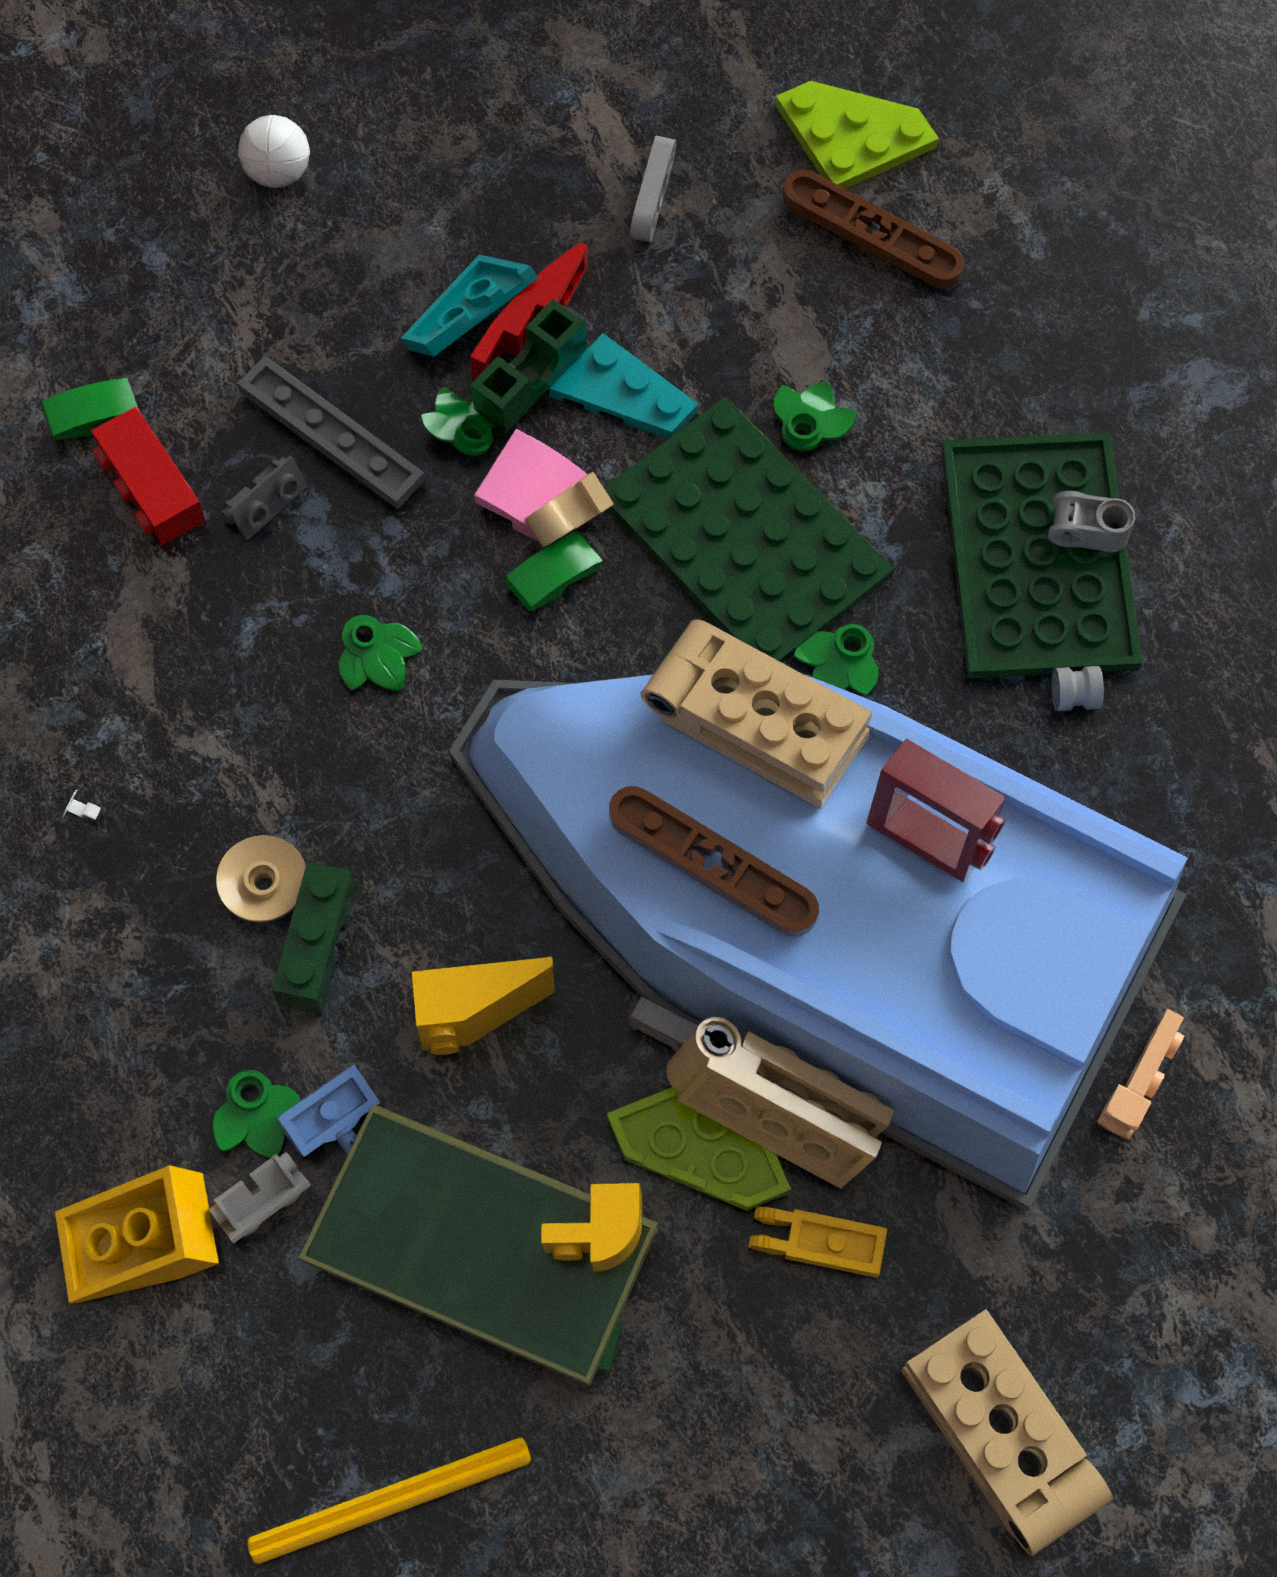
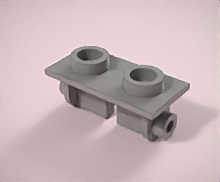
[208,1152,311,1244]

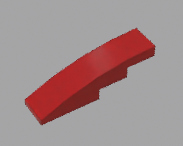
[470,243,588,379]

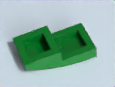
[40,378,139,440]
[503,530,603,612]

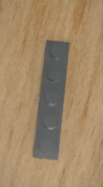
[237,355,425,509]

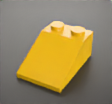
[412,957,555,1055]
[55,1165,219,1304]

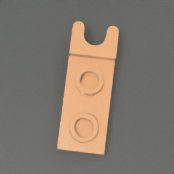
[1097,1009,1184,1140]

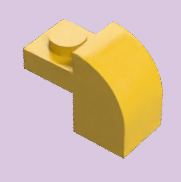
[541,1183,642,1272]

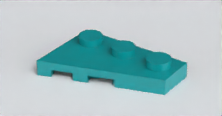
[401,254,538,357]
[549,333,698,439]

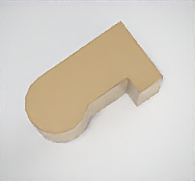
[525,472,614,548]

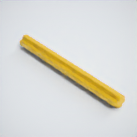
[247,1438,531,1564]

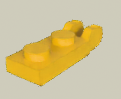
[748,1206,887,1278]

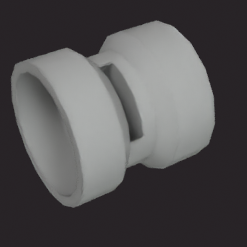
[1051,666,1104,711]

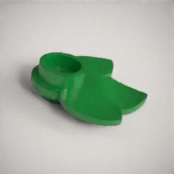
[773,381,857,451]
[421,387,496,456]
[338,615,422,692]
[794,624,879,696]
[213,1070,301,1159]

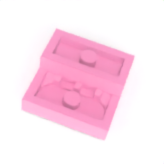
[474,429,588,546]

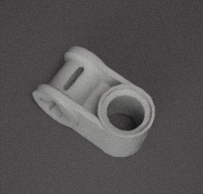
[1048,491,1135,552]

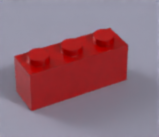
[91,406,205,546]

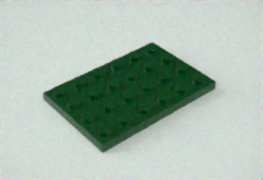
[604,396,895,663]
[941,433,1143,679]

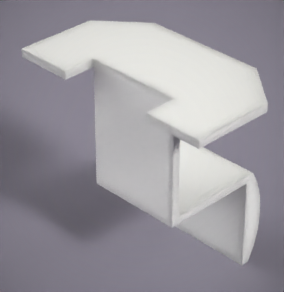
[62,790,101,820]

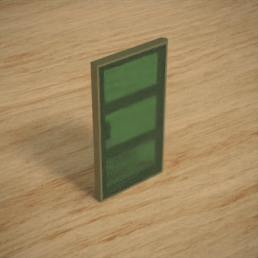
[299,1104,659,1386]

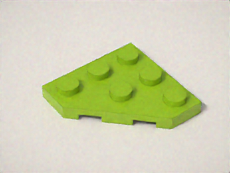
[775,81,939,189]
[607,1087,791,1211]

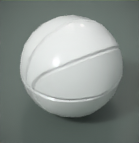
[238,115,310,188]

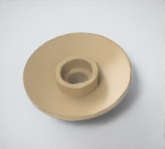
[216,835,306,923]

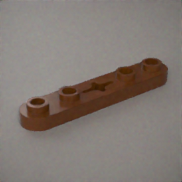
[783,170,964,288]
[609,786,819,937]

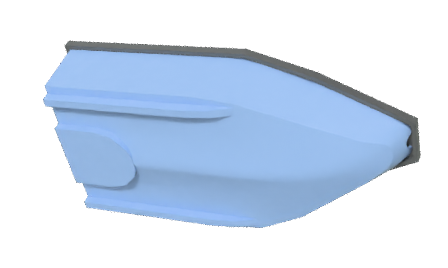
[449,675,1188,1211]

